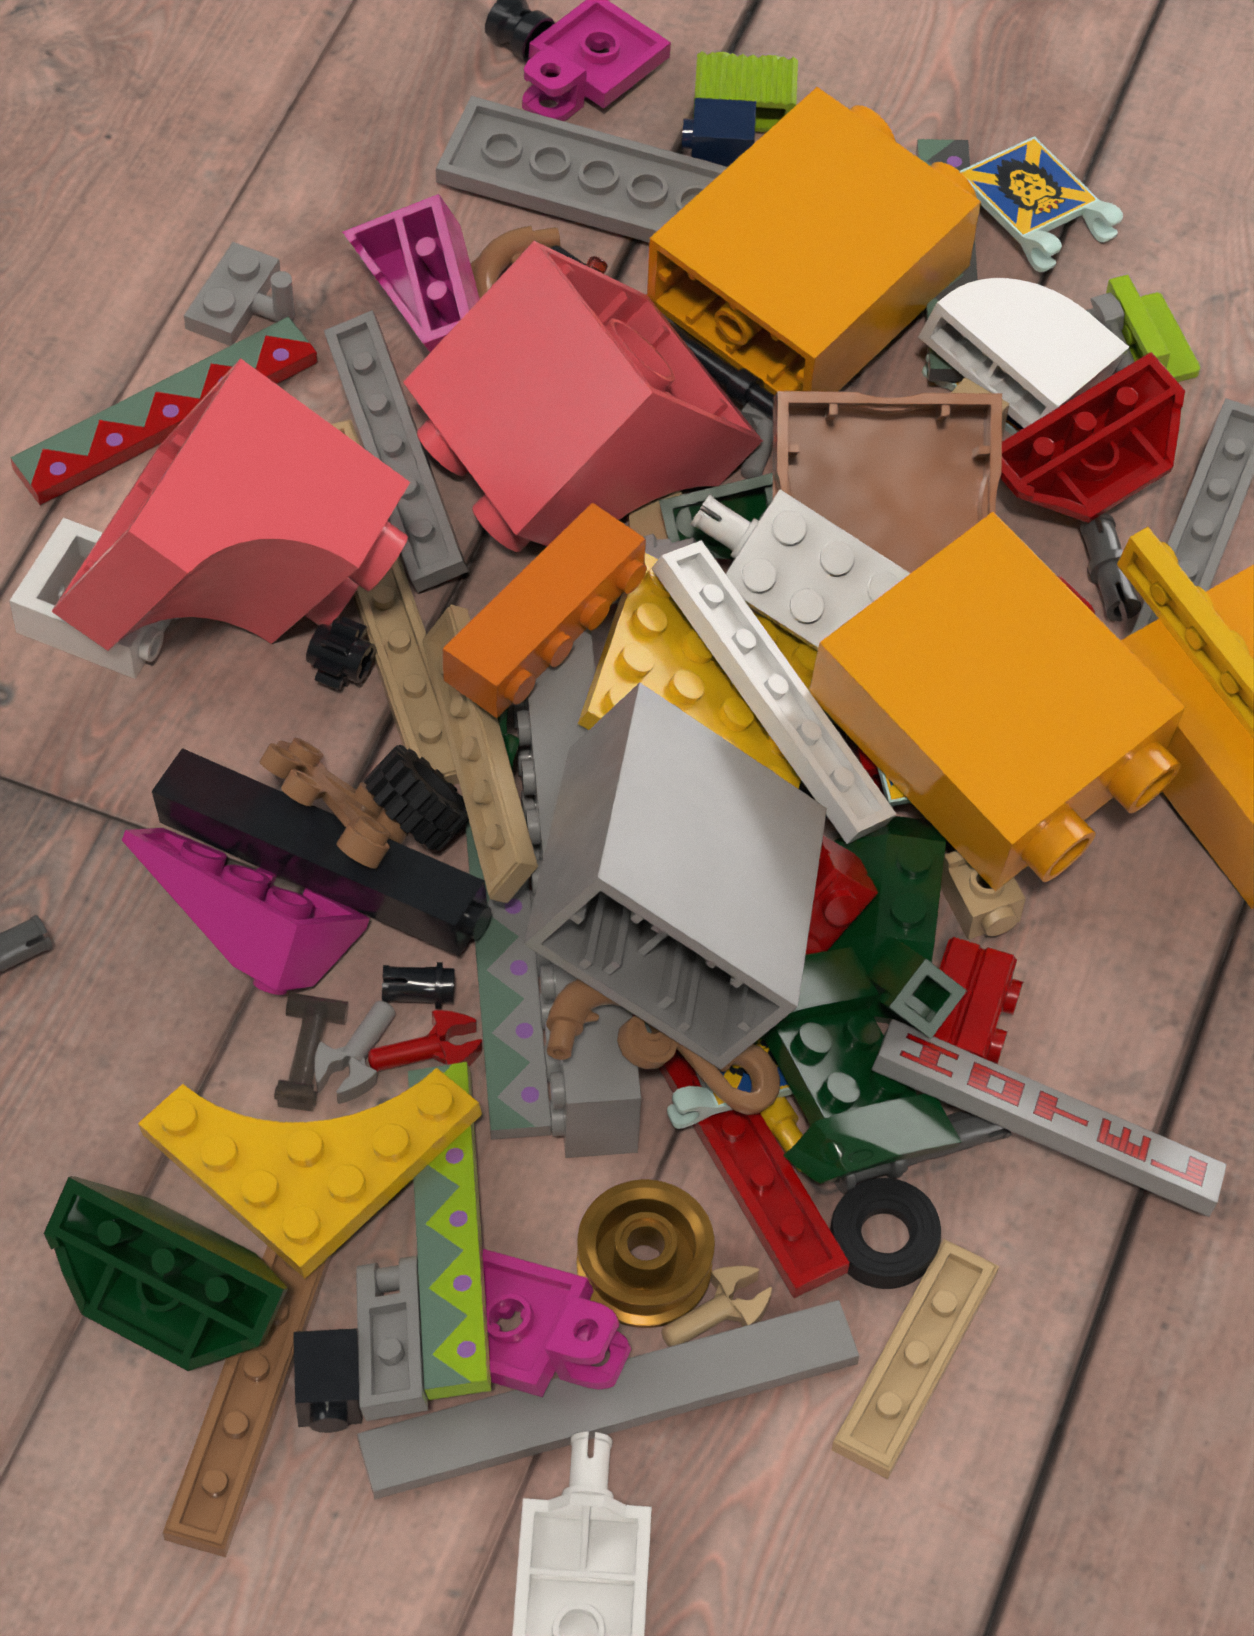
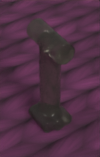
[274,993,349,1112]

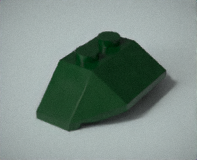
[827,816,946,1028]
[44,1176,288,1371]

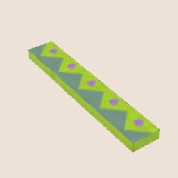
[408,1062,492,1400]

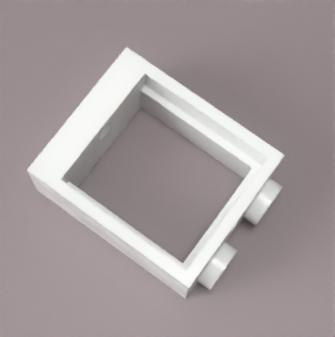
[9,518,179,679]

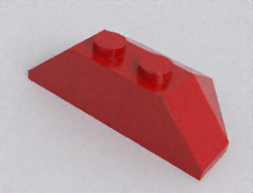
[1000,352,1185,523]

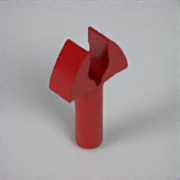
[368,1010,482,1072]

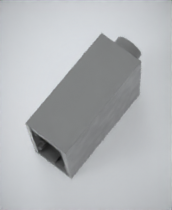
[524,682,827,1069]

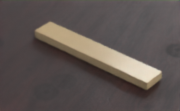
[422,604,538,903]

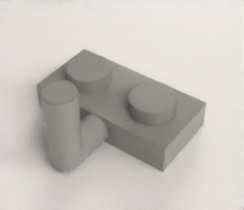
[184,242,295,346]

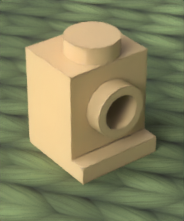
[941,850,1026,940]

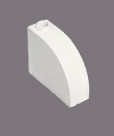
[918,278,1129,428]

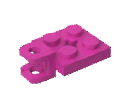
[522,0,671,121]
[482,1248,631,1397]

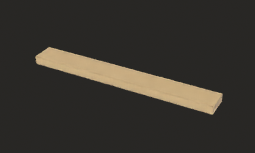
[331,419,459,785]

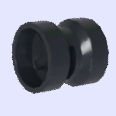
[485,0,555,62]

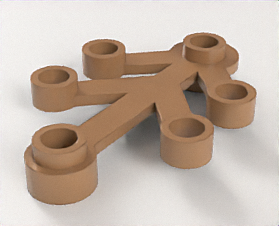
[259,737,409,869]

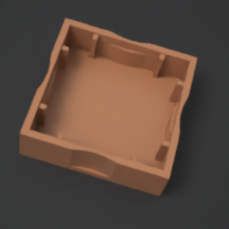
[772,391,1002,573]

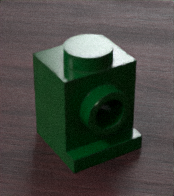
[867,938,967,1039]

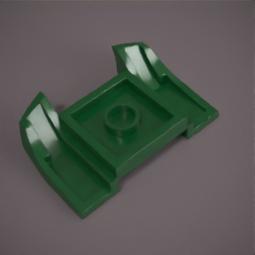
[753,947,962,1184]

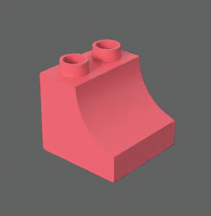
[403,241,763,552]
[51,358,410,651]

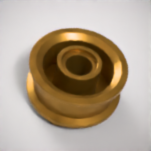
[576,1179,715,1328]

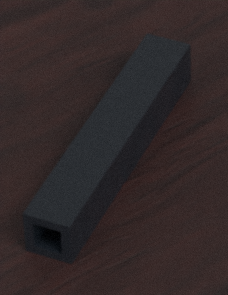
[152,748,491,956]

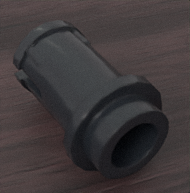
[382,962,455,1009]

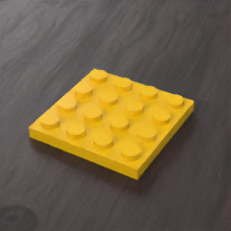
[578,552,821,789]

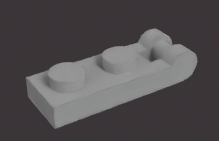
[356,1255,428,1421]

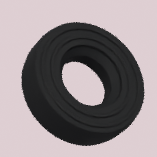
[830,1178,941,1289]

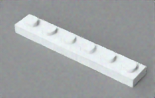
[651,540,897,844]

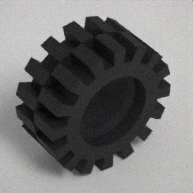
[364,745,469,851]

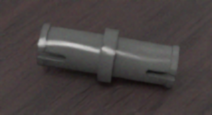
[1080,514,1142,621]

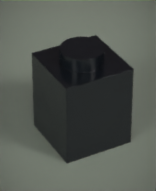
[293,1328,362,1433]

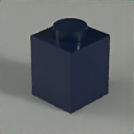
[682,98,756,167]

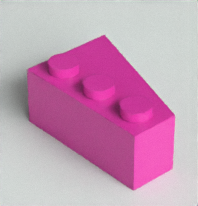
[343,194,480,352]

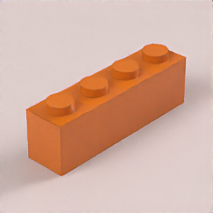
[443,502,647,718]

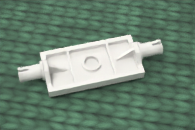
[690,489,911,651]
[512,1432,652,1636]

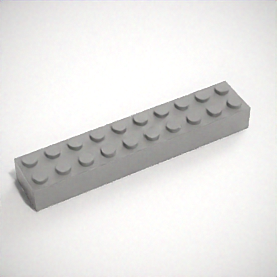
[512,629,641,1158]

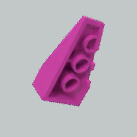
[122,828,370,995]

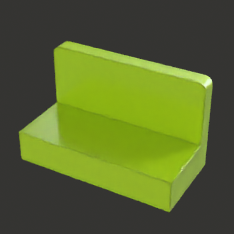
[1106,274,1201,382]

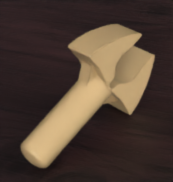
[661,1266,772,1347]

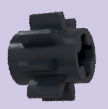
[306,617,376,690]

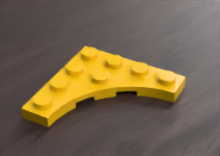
[138,1068,482,1279]

